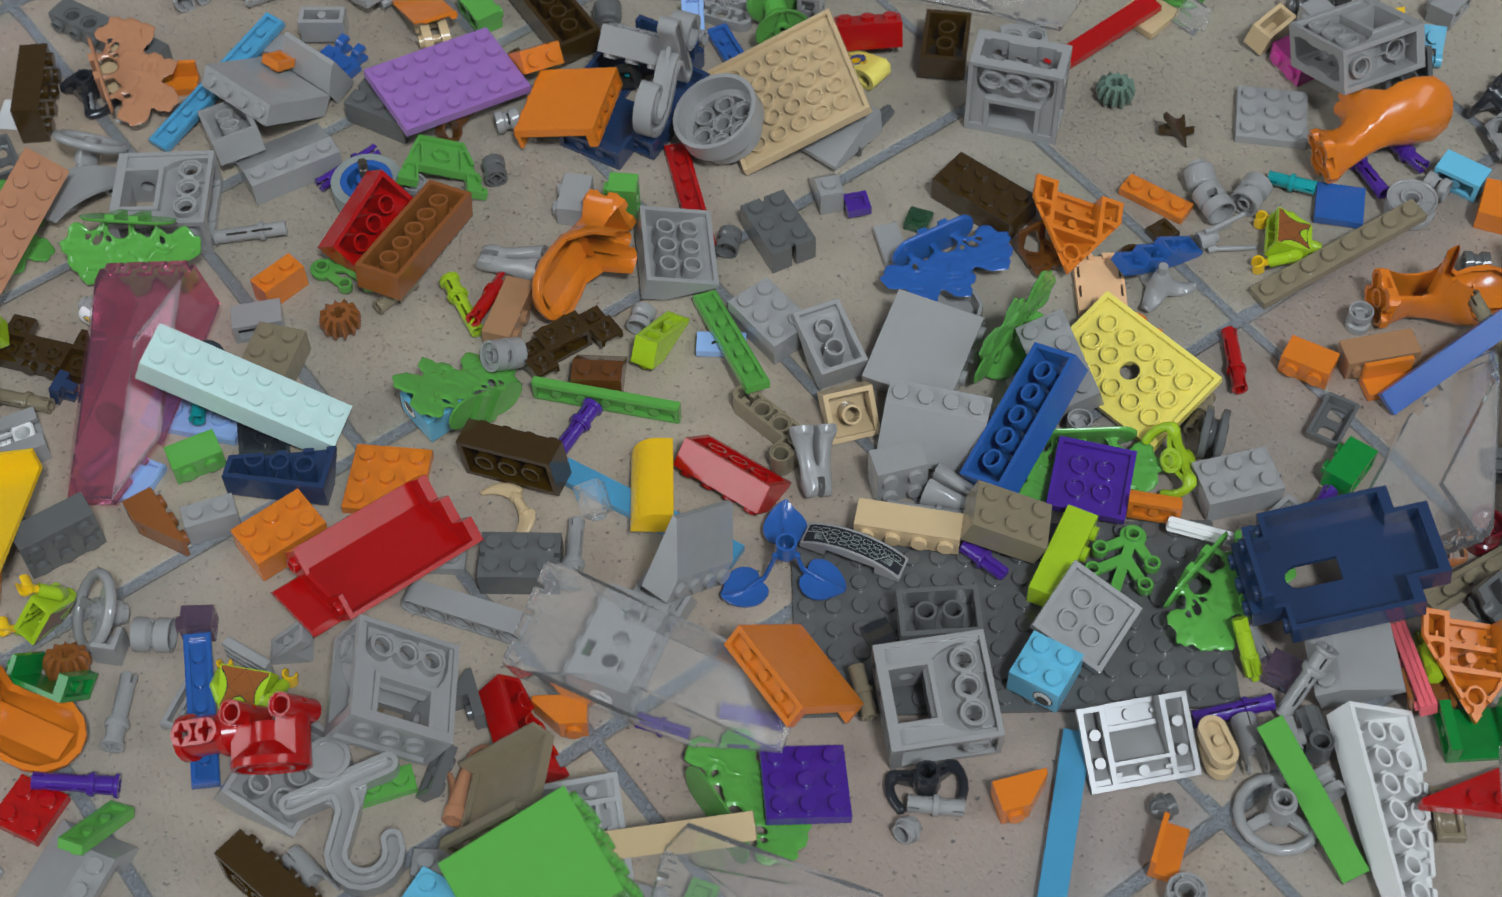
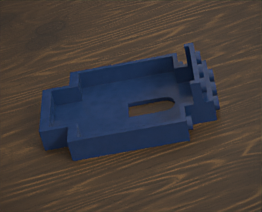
[559,14,710,171]
[1227,485,1452,643]

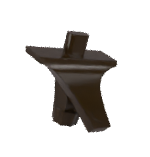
[1158,112,1194,148]

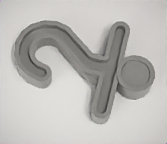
[632,9,701,138]
[278,737,408,897]

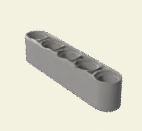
[400,579,532,646]

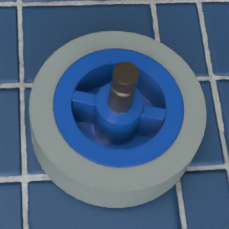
[331,154,403,212]

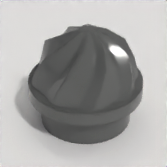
[1149,793,1179,821]

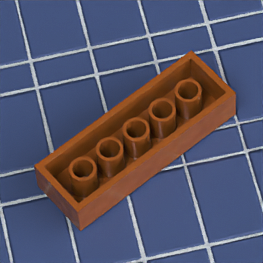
[355,179,473,301]

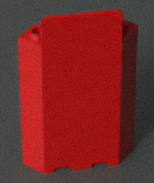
[270,474,484,638]

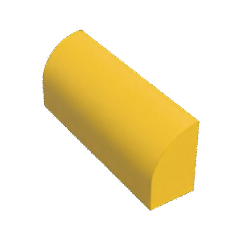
[630,438,674,532]

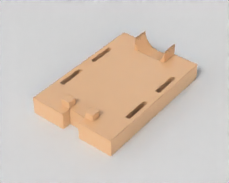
[1073,252,1128,316]

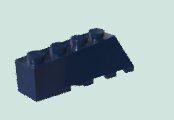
[221,446,337,506]

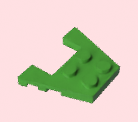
[395,134,488,201]

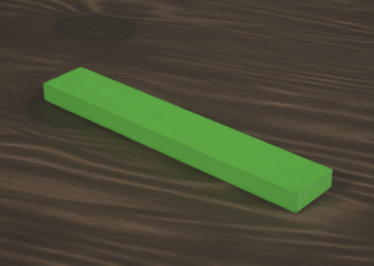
[693,290,770,394]
[531,376,682,424]
[1257,715,1370,884]

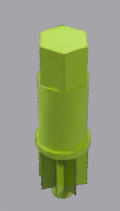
[1231,615,1263,682]
[1411,630,1444,684]

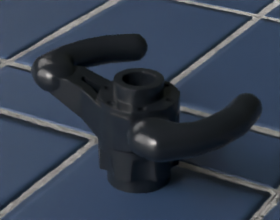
[60,69,121,120]
[1466,72,1502,118]
[884,759,969,815]

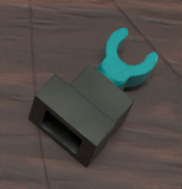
[615,63,643,89]

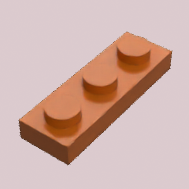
[1118,173,1194,225]

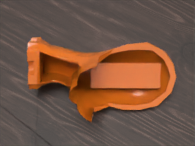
[1307,76,1453,184]
[532,189,637,321]
[1364,244,1502,328]
[0,665,87,773]

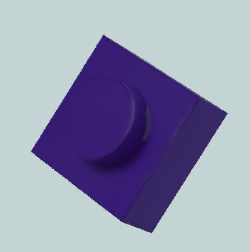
[844,190,872,218]

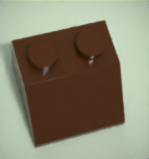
[570,355,627,392]

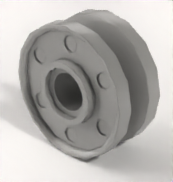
[1383,179,1438,231]

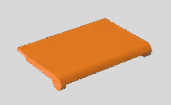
[392,0,458,25]

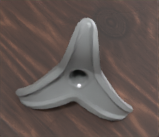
[1138,262,1197,312]

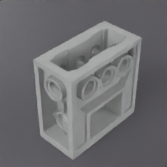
[1289,0,1425,95]
[964,29,1073,145]
[108,150,224,254]
[324,614,460,766]
[871,629,1005,770]

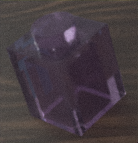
[175,604,219,642]
[1260,648,1303,695]

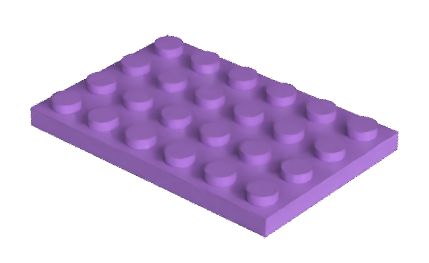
[364,27,531,137]

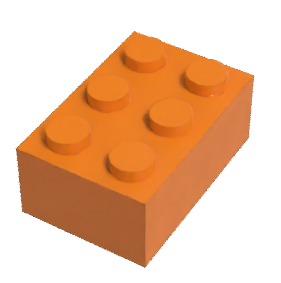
[230,488,328,581]

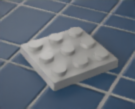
[1234,85,1308,149]
[1030,560,1142,675]

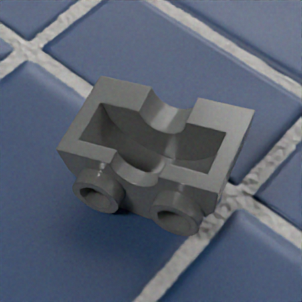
[1468,570,1502,624]

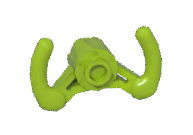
[1141,421,1197,498]

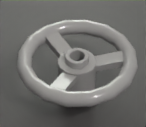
[52,129,128,167]
[72,567,129,653]
[1232,772,1318,857]

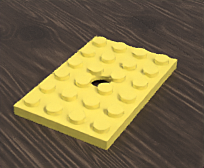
[1071,291,1222,451]

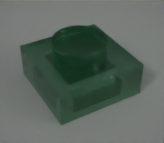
[903,206,934,233]

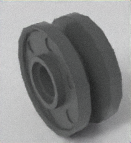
[1196,405,1231,459]

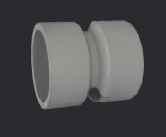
[1230,171,1273,217]
[1192,179,1236,225]
[480,336,528,372]
[130,616,178,653]

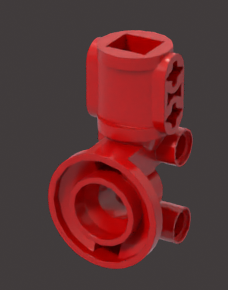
[170,691,322,775]

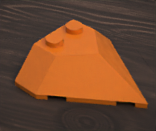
[1032,173,1124,275]
[1421,608,1502,724]

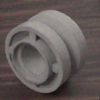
[1164,872,1208,897]

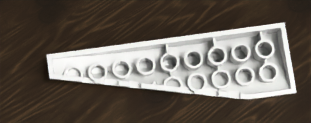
[1326,701,1438,897]

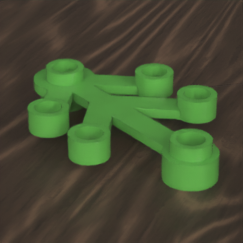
[310,258,373,294]
[1085,525,1161,596]

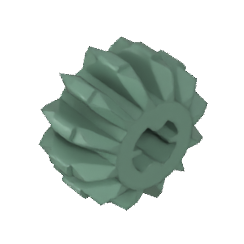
[1096,71,1136,109]

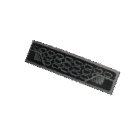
[799,523,909,582]

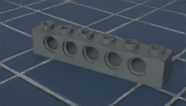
[48,0,173,59]

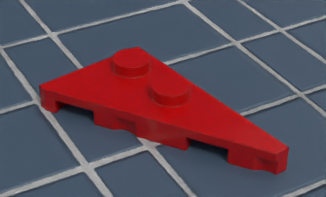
[1417,766,1502,819]

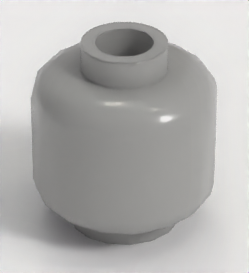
[1184,159,1218,193]

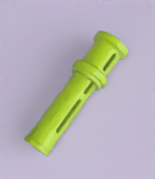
[439,272,483,337]

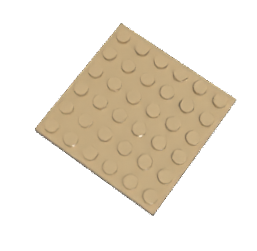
[707,8,873,176]

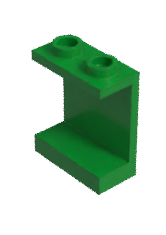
[6,651,98,703]
[1433,696,1502,763]

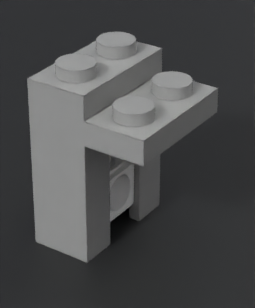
[0,406,53,462]

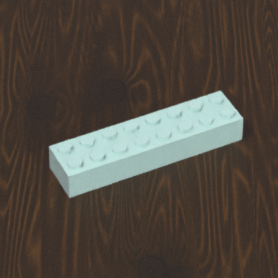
[135,323,352,450]

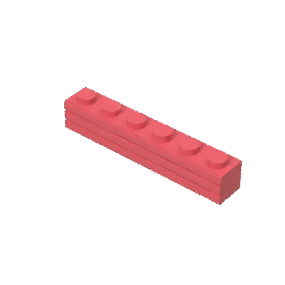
[1391,620,1438,717]

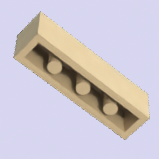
[854,498,964,555]

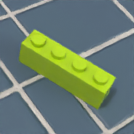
[1026,504,1100,607]

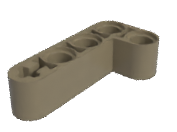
[733,385,800,476]

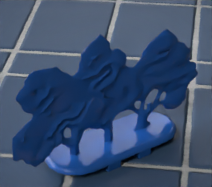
[880,215,1013,301]

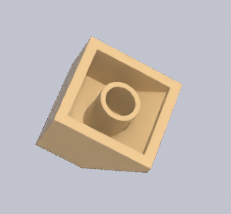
[817,381,881,445]

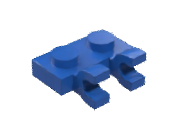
[320,33,369,79]

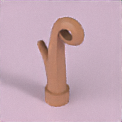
[441,744,490,828]

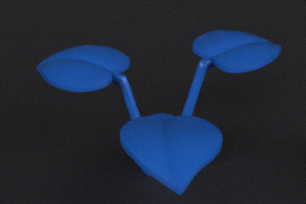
[721,499,846,608]

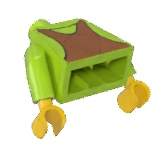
[1251,207,1322,275]
[0,574,76,645]
[209,659,299,709]

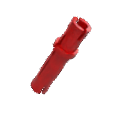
[466,271,509,327]
[1221,326,1248,394]

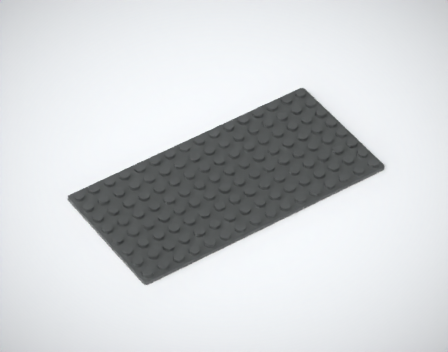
[792,520,1240,718]

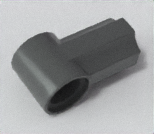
[1294,704,1335,765]

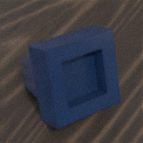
[48,369,80,405]

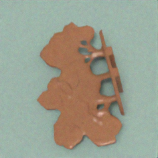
[87,16,179,126]

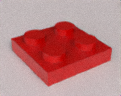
[0,774,71,847]

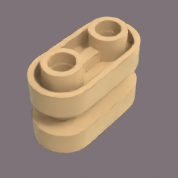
[413,18,451,49]
[1195,715,1239,780]

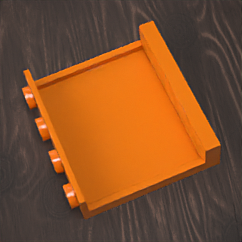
[514,67,623,148]
[724,624,864,727]

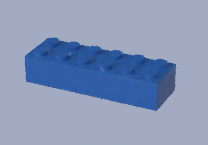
[959,342,1088,493]

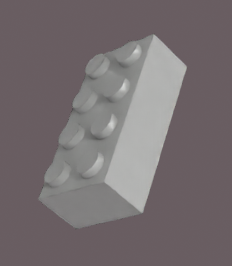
[1015,308,1104,424]

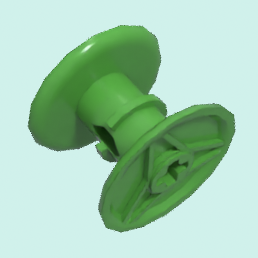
[746,0,808,44]

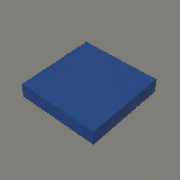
[1313,182,1366,229]

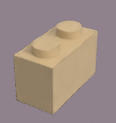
[1244,2,1297,56]

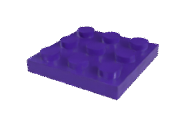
[1046,436,1137,525]
[759,745,852,825]

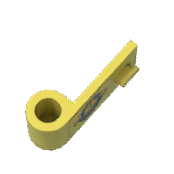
[848,50,891,90]

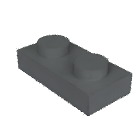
[415,745,458,803]

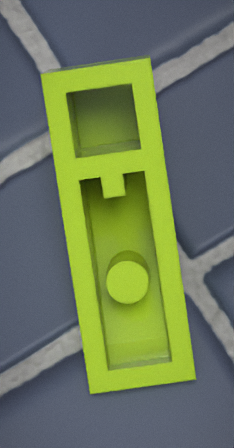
[631,311,690,370]

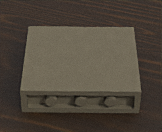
[439,722,555,855]

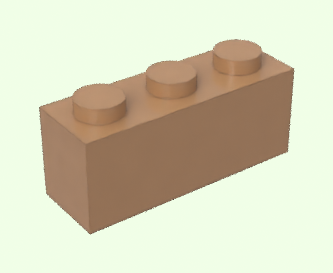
[481,275,535,342]
[1336,328,1422,379]

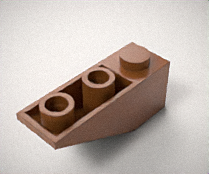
[122,487,191,556]

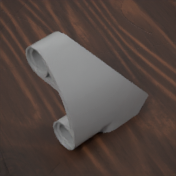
[44,165,117,223]

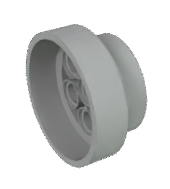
[673,73,764,164]

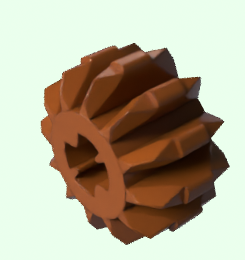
[319,299,362,341]
[42,642,91,681]

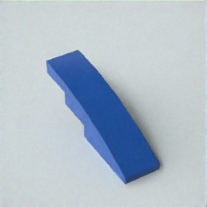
[1111,236,1203,276]

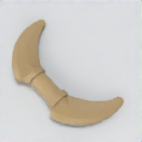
[480,483,536,532]

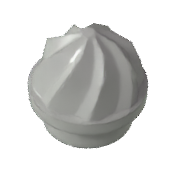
[893,816,923,845]

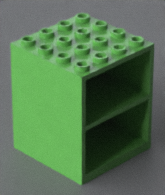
[438,785,645,897]

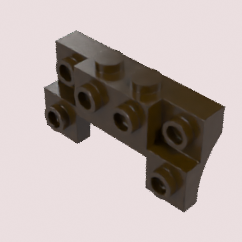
[521,305,623,377]
[0,314,107,387]

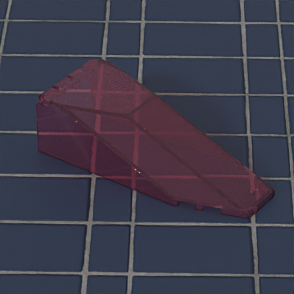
[67,260,221,505]

